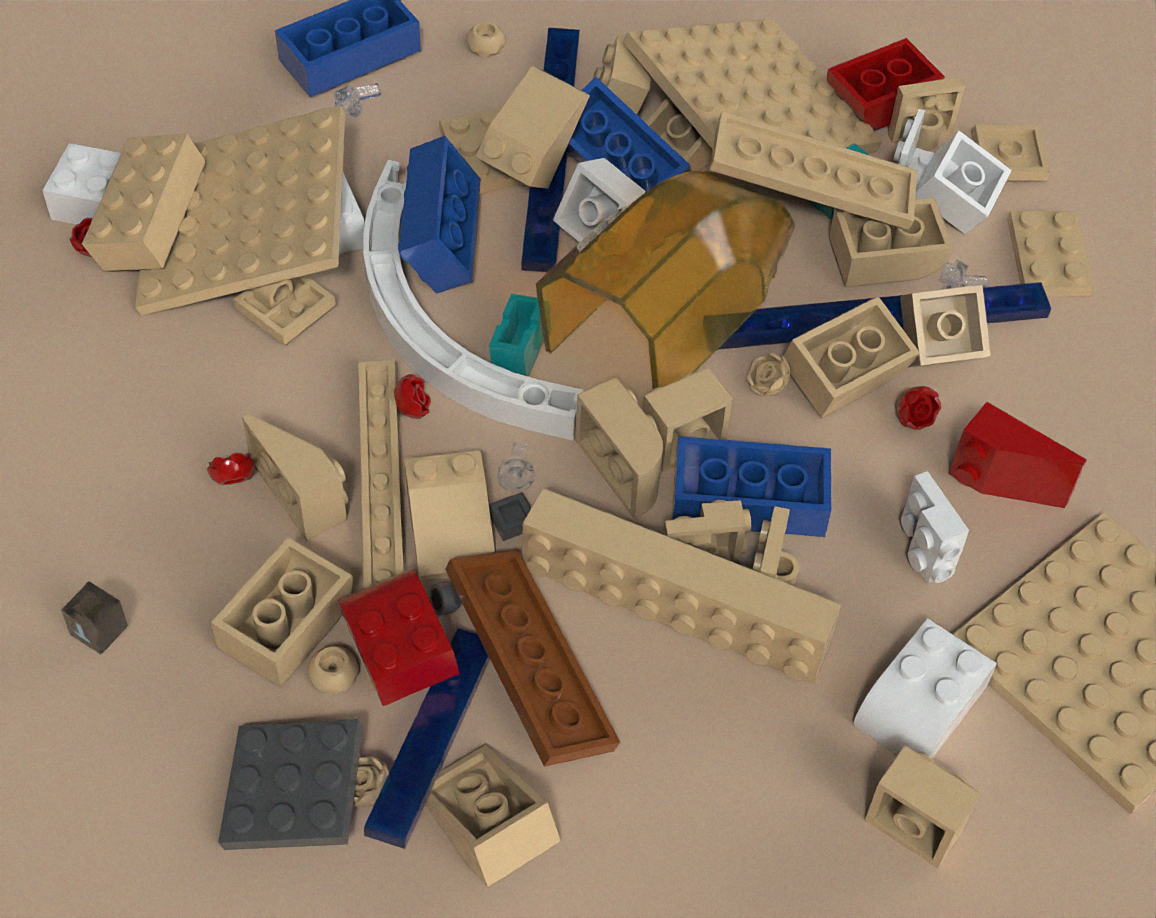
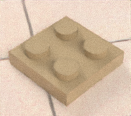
[973,124,1050,181]

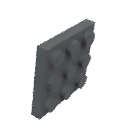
[218,719,363,850]

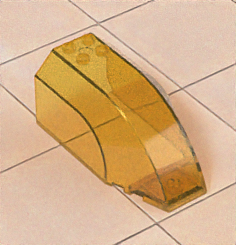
[535,171,795,389]

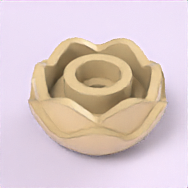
[466,21,506,57]
[747,353,790,396]
[307,646,359,694]
[353,756,390,807]

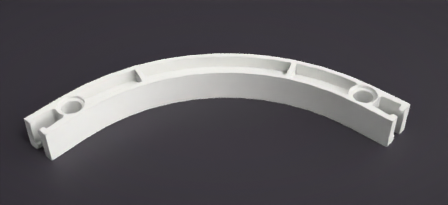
[363,160,584,440]

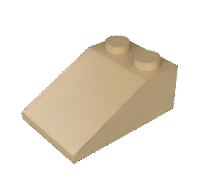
[476,66,590,189]
[645,97,713,175]
[242,414,348,541]
[404,450,495,580]
[414,745,561,887]

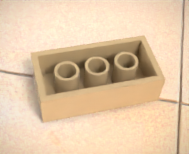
[82,133,206,271]

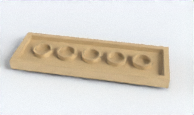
[709,111,918,230]

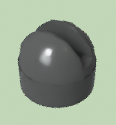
[430,583,462,616]

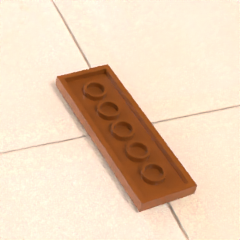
[445,550,620,767]

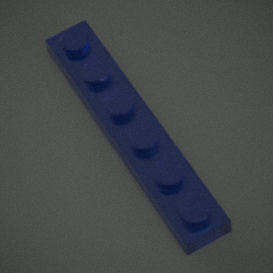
[364,628,490,849]

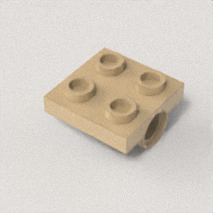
[888,77,966,151]
[233,275,336,345]
[752,506,799,587]

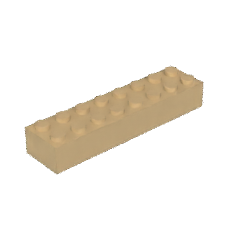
[522,488,842,684]

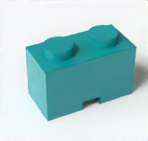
[489,293,548,377]

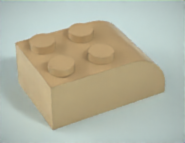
[829,198,954,287]
[783,296,920,418]
[575,377,663,519]
[210,537,353,687]

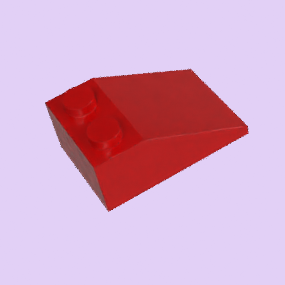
[949,402,1087,508]

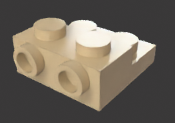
[663,500,751,564]

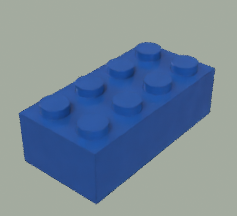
[275,0,421,97]
[566,77,693,225]
[398,136,481,294]
[672,436,831,537]

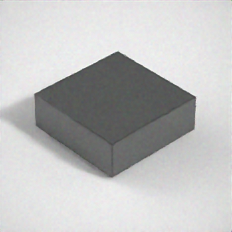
[489,492,531,541]

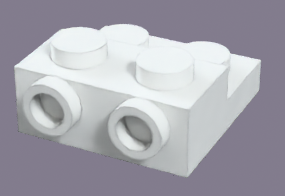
[901,471,969,584]

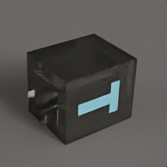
[61,581,128,655]

